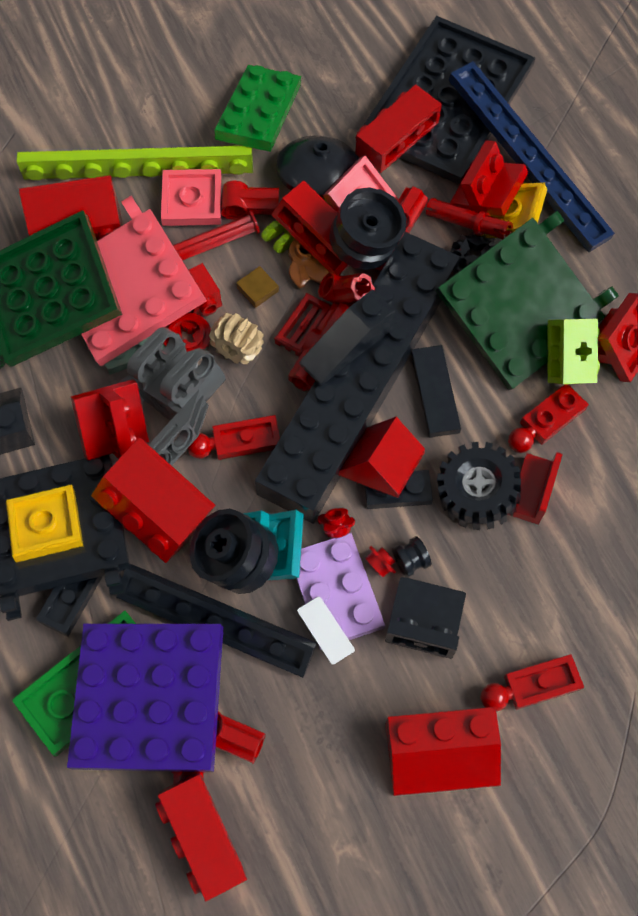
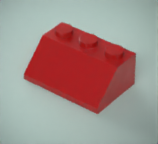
[19,175,123,241]
[91,438,216,563]
[385,707,501,796]

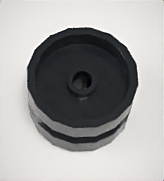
[329,187,406,270]
[189,508,279,594]

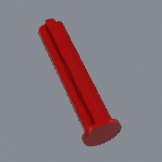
[173,211,260,261]

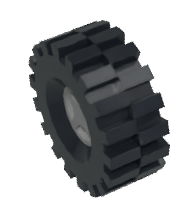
[437,442,521,530]

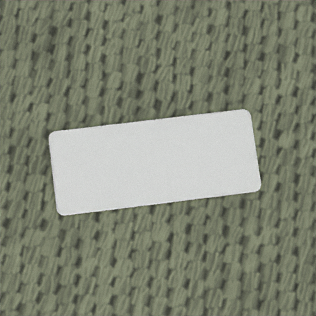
[297,596,355,665]

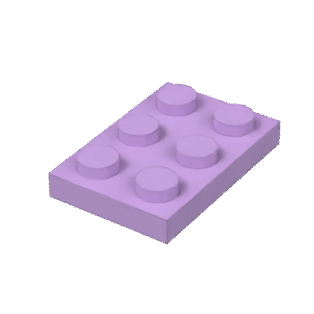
[296,533,385,650]

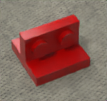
[450,140,528,217]
[598,293,638,383]
[70,379,149,460]

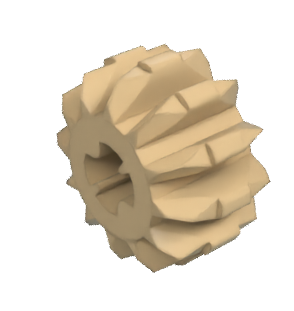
[209,313,264,364]

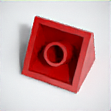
[338,416,425,498]

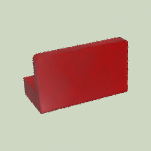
[507,452,563,525]

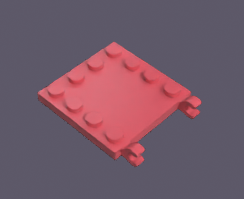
[81,196,207,366]

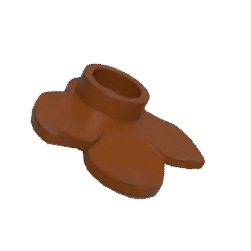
[288,239,329,289]

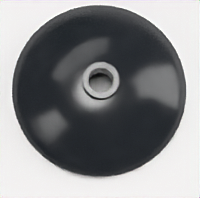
[276,135,360,200]

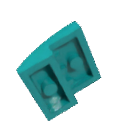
[243,510,304,580]

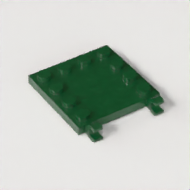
[0,210,122,369]
[435,211,619,390]

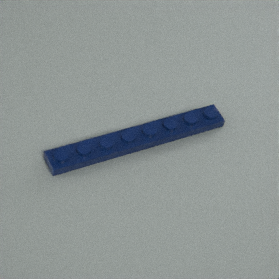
[449,61,615,253]

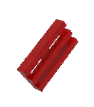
[274,293,331,357]

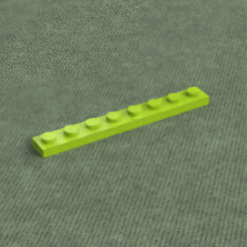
[17,146,253,180]

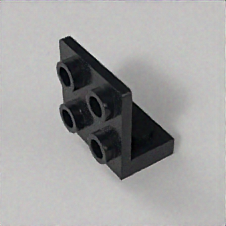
[385,577,466,659]

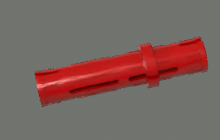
[426,198,513,240]

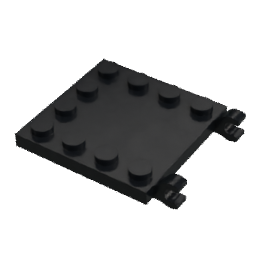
[0,454,131,621]

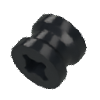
[392,536,432,578]

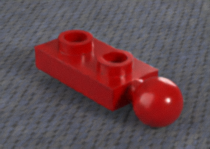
[508,384,589,453]
[187,415,280,460]
[480,654,584,712]

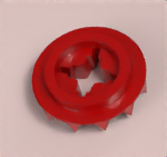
[164,313,211,352]

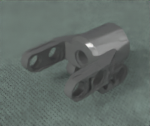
[120,327,226,466]

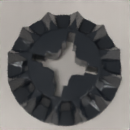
[450,232,495,271]

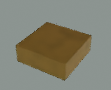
[236,266,279,308]

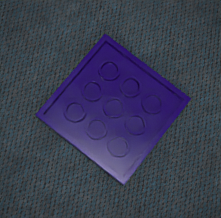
[67,624,224,772]

